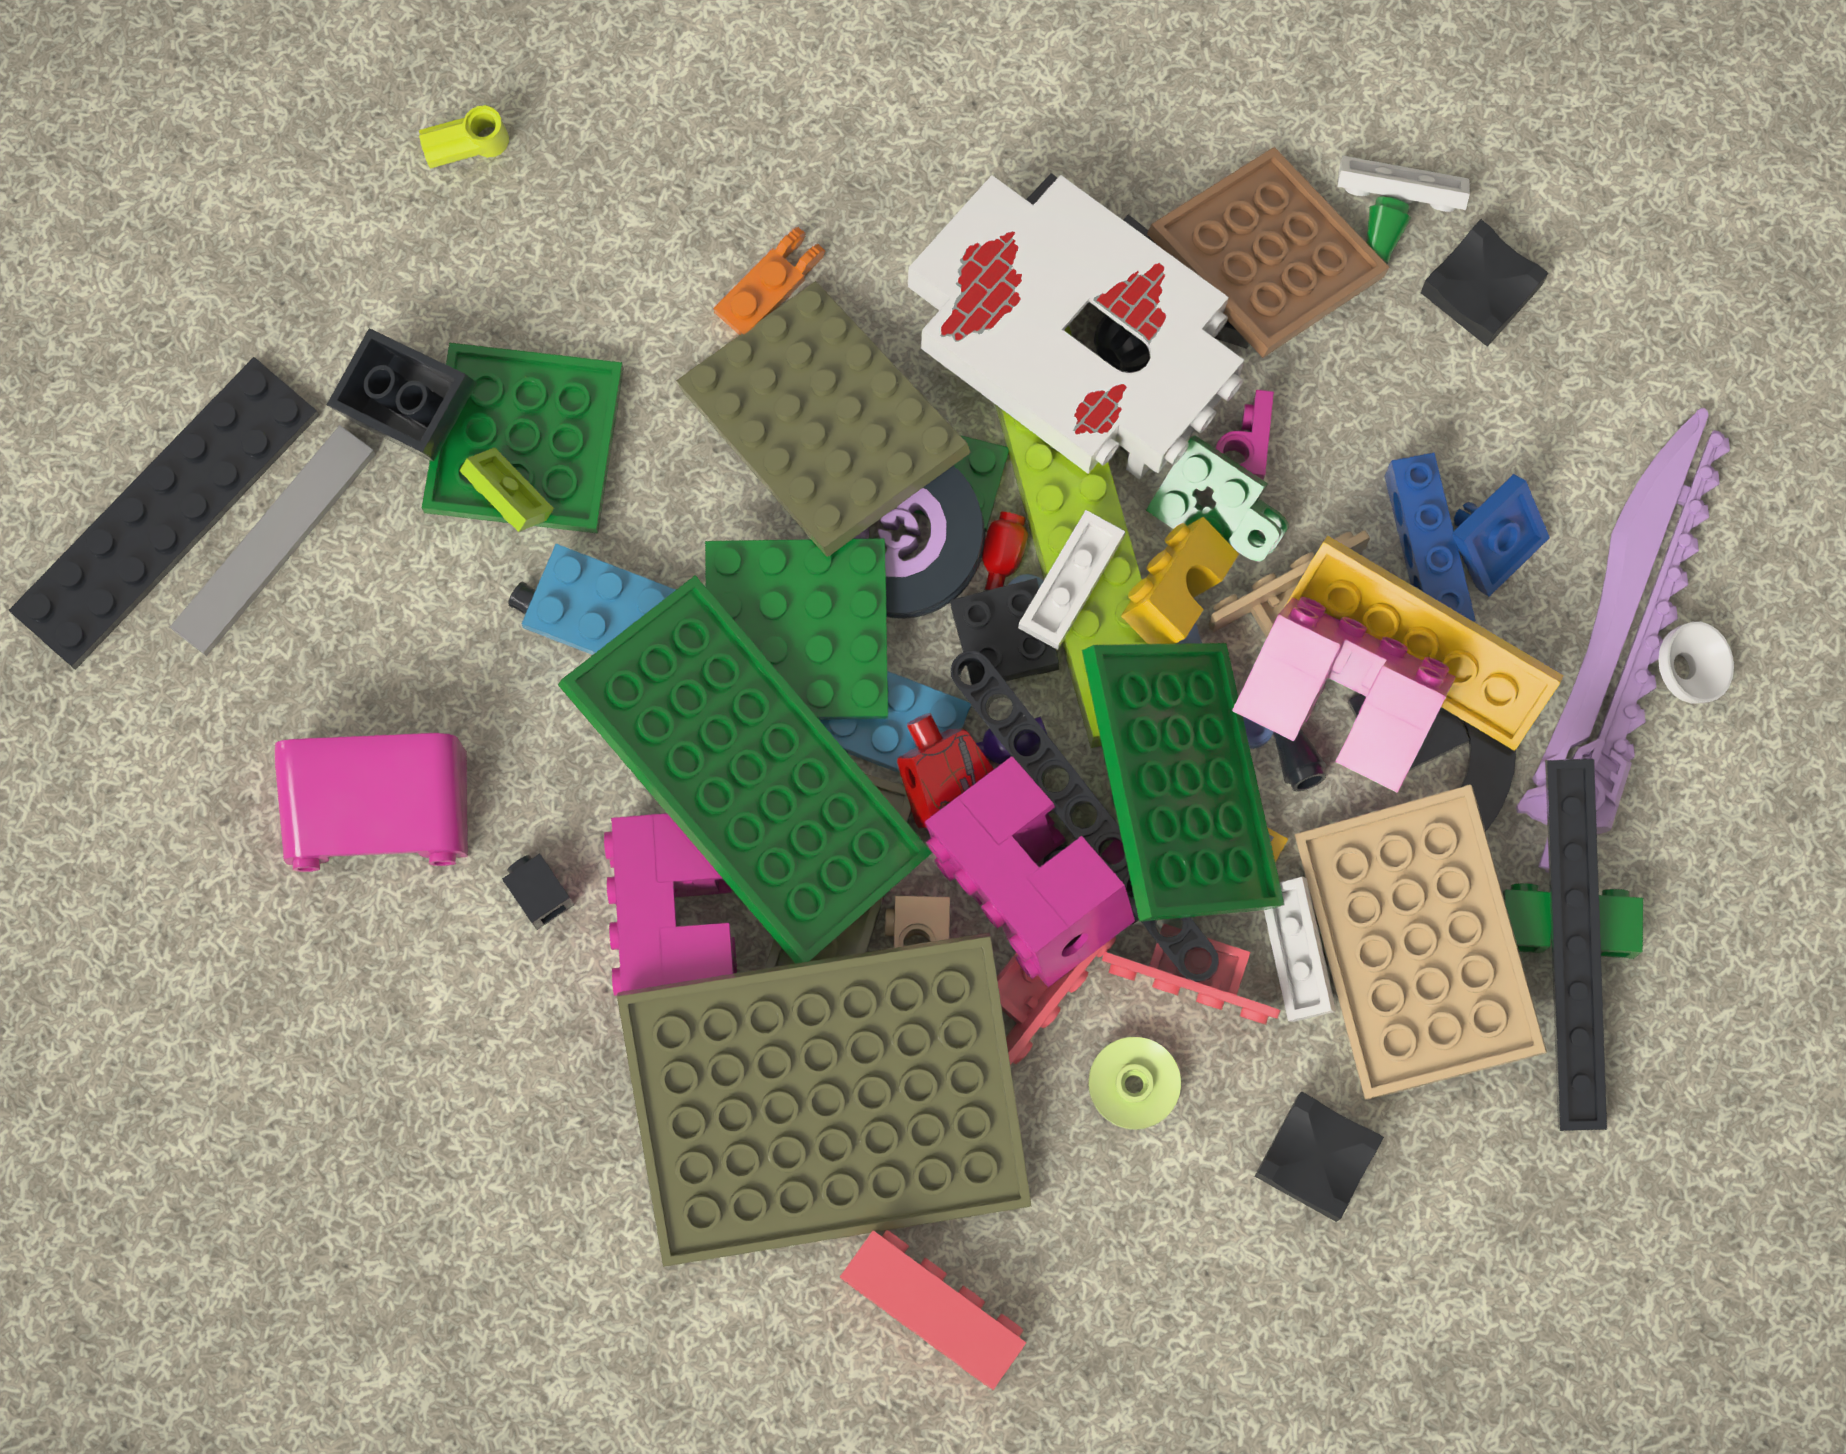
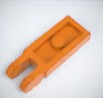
[713,227,826,335]

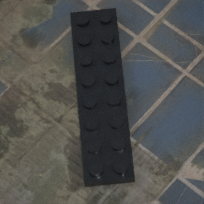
[8,357,319,670]

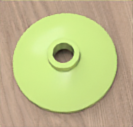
[1088,1037,1181,1130]

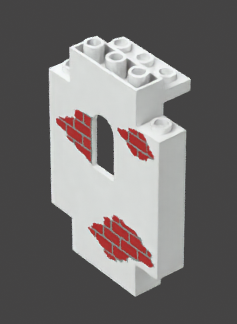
[908,175,1244,480]

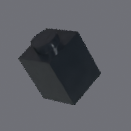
[502,853,574,930]

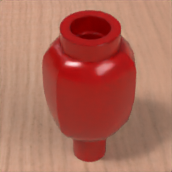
[982,511,1028,591]

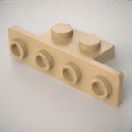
[1208,530,1370,638]

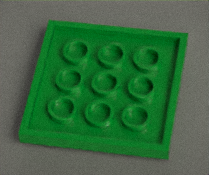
[422,342,624,534]
[705,538,888,720]

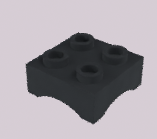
[1420,219,1548,347]
[950,578,1059,685]
[1254,1091,1384,1222]

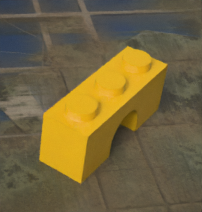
[1121,517,1239,644]

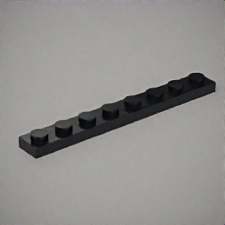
[1545,758,1607,1131]

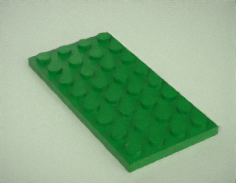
[558,575,932,964]

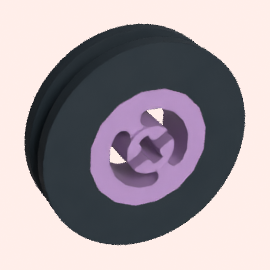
[853,465,985,619]

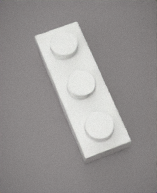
[1338,156,1470,212]
[1018,510,1125,650]
[1264,877,1336,1022]

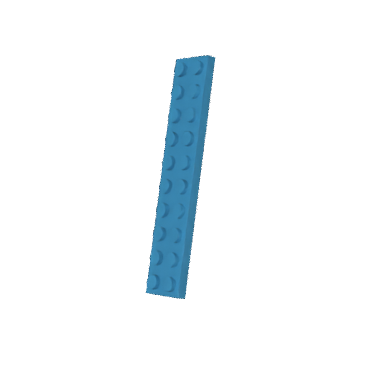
[521,544,971,773]

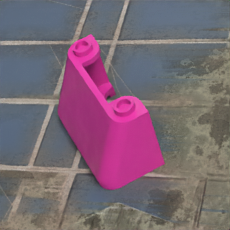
[275,733,468,872]

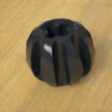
[1093,315,1150,373]

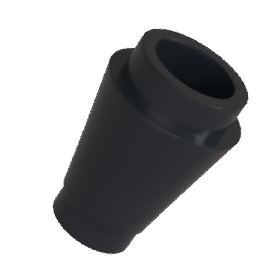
[1273,729,1326,792]

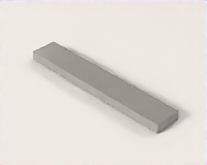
[170,425,376,657]

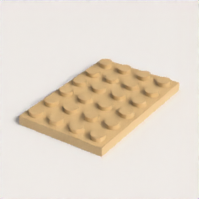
[1295,785,1547,1100]

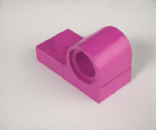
[1216,390,1274,480]

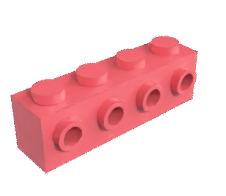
[840,1230,1026,1391]

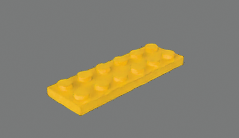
[1284,535,1564,751]

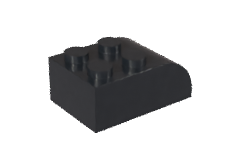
[326,328,477,462]

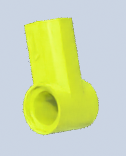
[419,105,509,169]

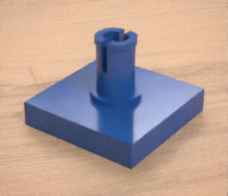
[1451,474,1550,597]

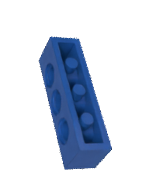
[1384,452,1476,622]

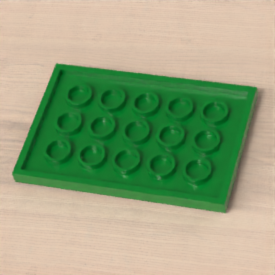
[1082,643,1285,922]

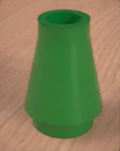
[1366,196,1411,264]

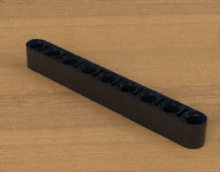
[950,651,1219,982]

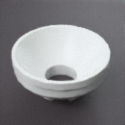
[1658,622,1734,703]

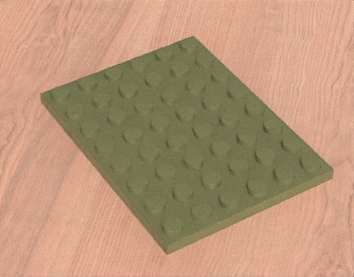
[617,933,1032,1267]

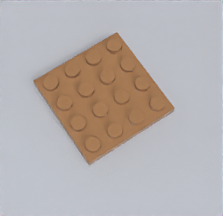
[1147,147,1390,358]

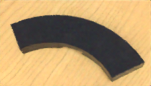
[1461,720,1516,832]

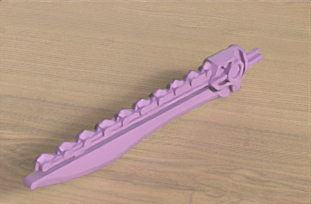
[1516,408,1730,873]

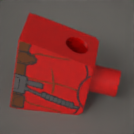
[897,713,994,828]

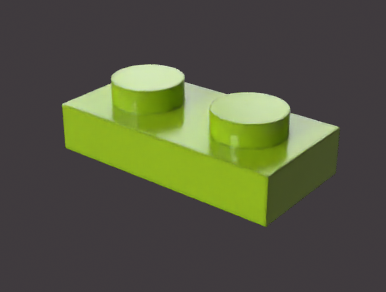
[459,448,554,532]

